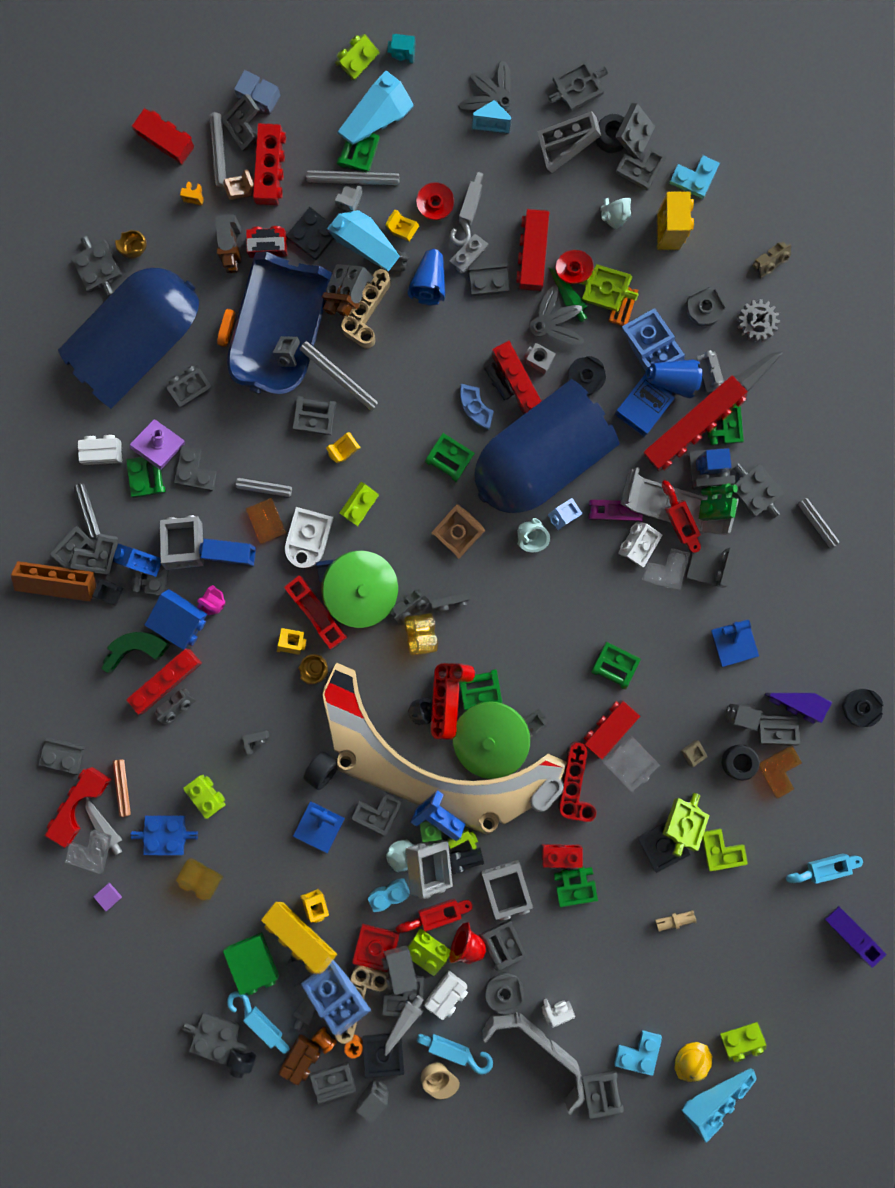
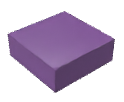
[94,883,122,911]

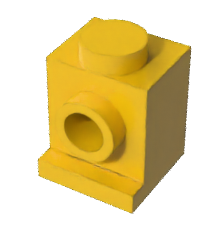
[276,628,307,655]
[300,889,329,923]

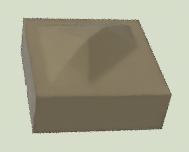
[681,740,708,767]

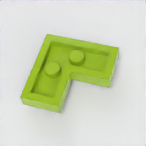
[702,828,748,871]

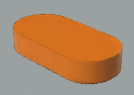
[217,309,235,347]

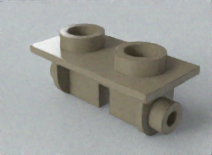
[752,242,791,278]

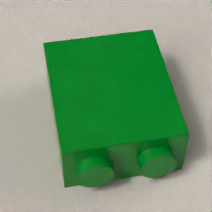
[223,932,279,995]

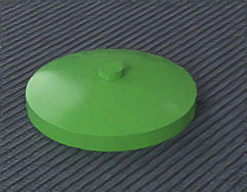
[321,550,398,628]
[453,702,530,779]

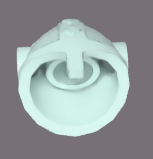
[600,198,631,229]
[517,518,550,552]
[386,839,414,872]

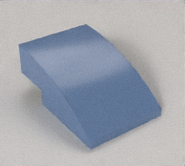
[622,308,685,372]
[301,960,371,1035]

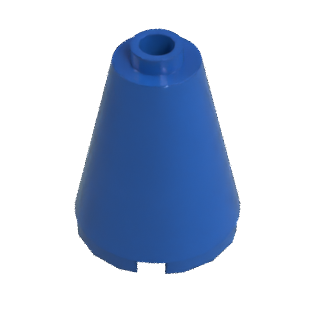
[408,249,445,305]
[645,359,702,398]

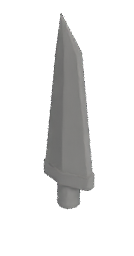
[86,797,122,856]
[385,995,423,1057]

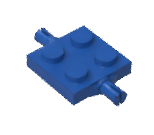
[131,816,198,855]

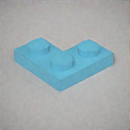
[669,155,720,199]
[614,1030,662,1076]

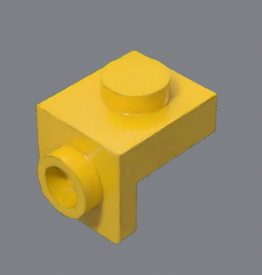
[385,210,419,242]
[326,432,360,463]

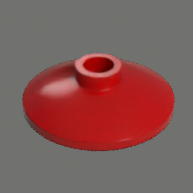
[417,182,454,220]
[556,250,594,284]

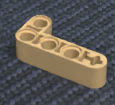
[341,269,390,348]
[336,965,389,1044]

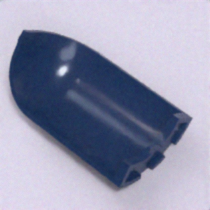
[227,252,333,394]
[58,268,199,409]
[475,379,620,513]

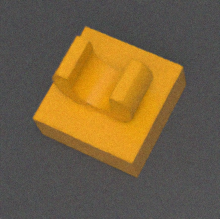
[180,182,204,206]

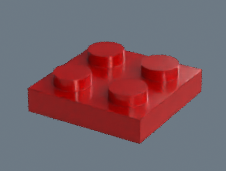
[352,923,400,972]

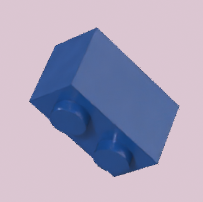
[696,448,731,475]

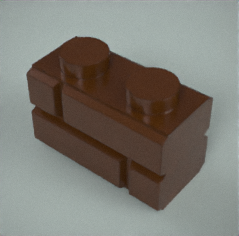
[278,1034,320,1085]

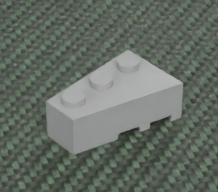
[537,111,601,173]

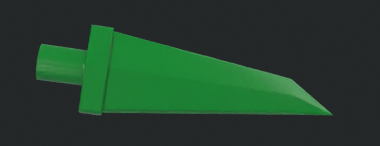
[548,267,587,322]

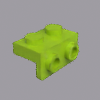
[334,34,380,80]
[339,482,379,526]
[184,775,226,819]
[407,929,450,976]
[720,1022,767,1062]

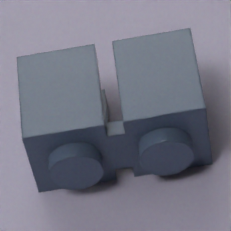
[234,70,280,114]

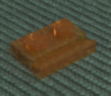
[246,498,287,544]

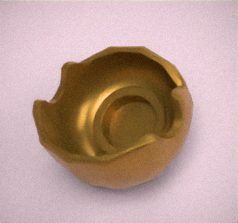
[115,230,147,259]
[298,654,328,684]

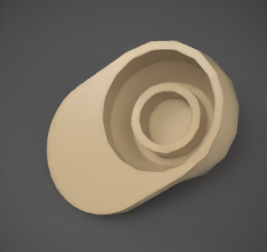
[421,1062,459,1099]

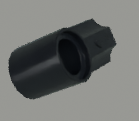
[449,847,485,874]

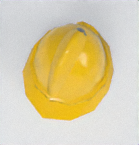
[675,1042,712,1082]

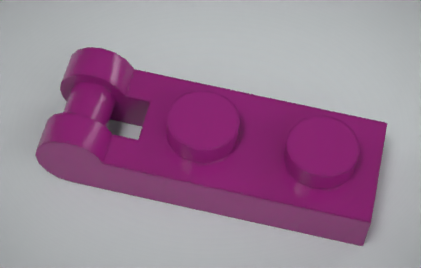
[588,500,643,522]

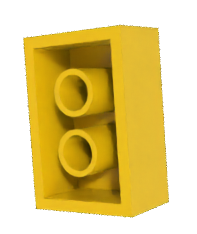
[657,192,694,250]

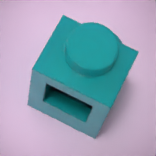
[387,34,415,63]

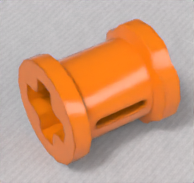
[311,1027,337,1054]
[345,1034,363,1058]

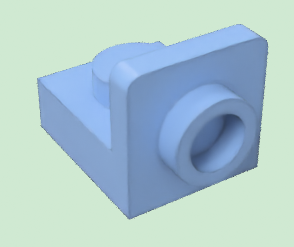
[548,498,582,530]

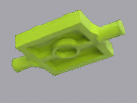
[580,264,639,312]
[663,793,709,857]

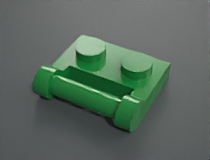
[336,133,380,173]
[425,433,475,482]
[126,457,166,498]
[591,642,641,690]
[460,669,503,710]

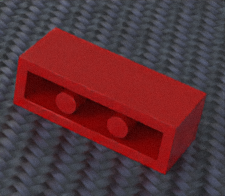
[132,108,195,165]
[583,700,640,760]

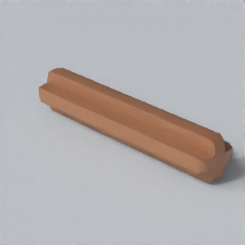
[113,759,131,817]

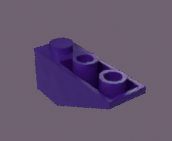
[765,693,832,724]
[825,906,887,968]

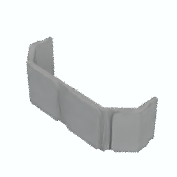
[620,468,739,535]
[482,1012,584,1114]

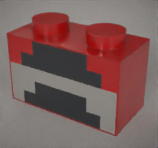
[246,226,287,258]

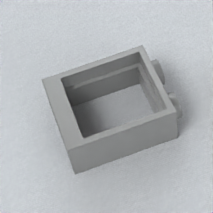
[160,515,204,570]
[406,840,453,899]
[482,860,533,921]

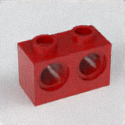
[542,844,583,868]

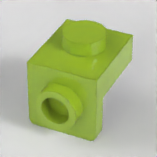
[447,828,478,850]

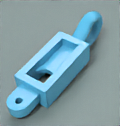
[786,853,863,884]
[227,991,290,1054]
[416,1034,493,1075]

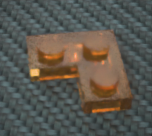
[759,746,802,799]

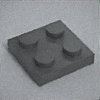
[616,103,655,159]

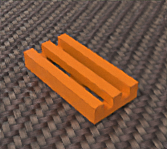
[608,287,638,326]

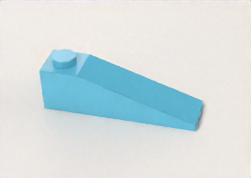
[338,71,414,145]
[327,210,400,271]
[682,1068,757,1143]

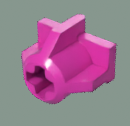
[197,585,225,615]

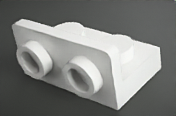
[618,521,662,568]
[542,998,575,1027]

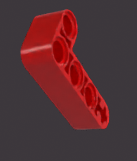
[431,663,475,740]
[558,742,596,822]

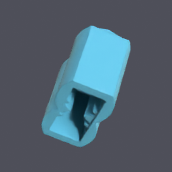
[368,878,410,912]

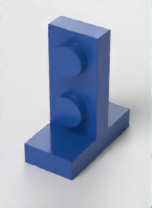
[112,543,161,577]
[411,790,465,841]

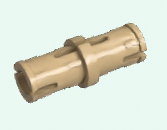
[655,910,697,932]

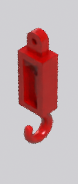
[661,480,701,553]
[396,898,473,933]

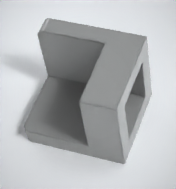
[335,186,363,212]

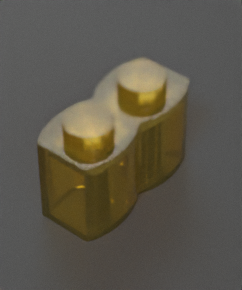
[404,613,438,655]
[176,858,223,900]

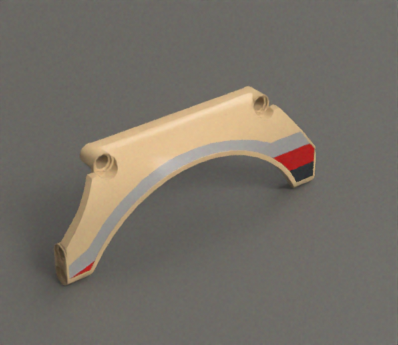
[322,663,567,835]

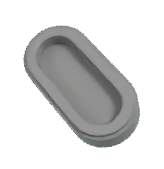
[530,777,563,812]

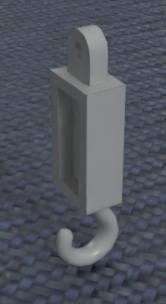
[450,172,483,247]

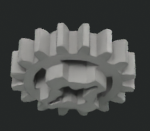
[737,299,780,342]

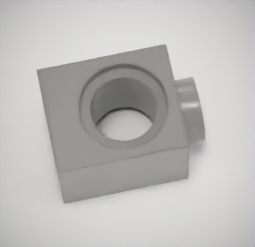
[525,343,556,374]

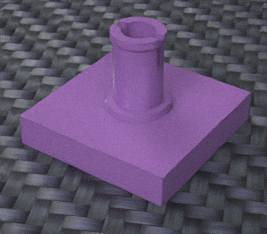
[130,419,185,470]

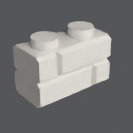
[78,435,122,465]
[424,970,468,1020]

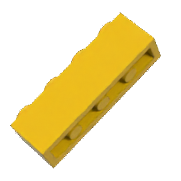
[261,902,337,974]

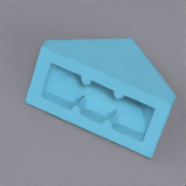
[472,100,511,133]

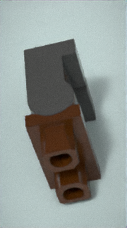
[215,214,242,273]
[322,264,374,317]

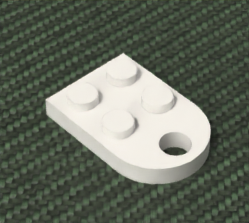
[285,507,333,568]

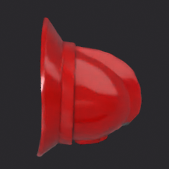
[449,922,486,964]

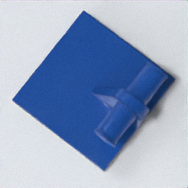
[711,620,759,667]
[293,801,345,854]

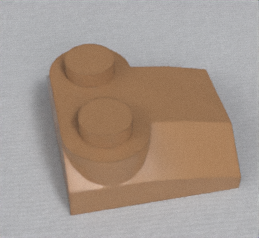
[431,504,485,559]

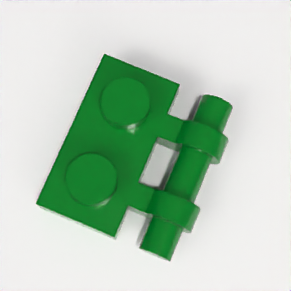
[707,405,744,445]
[698,483,738,521]
[554,866,598,907]

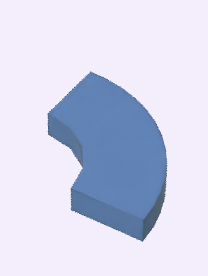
[460,384,494,430]

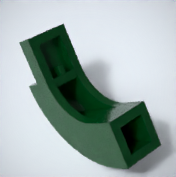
[101,632,171,673]

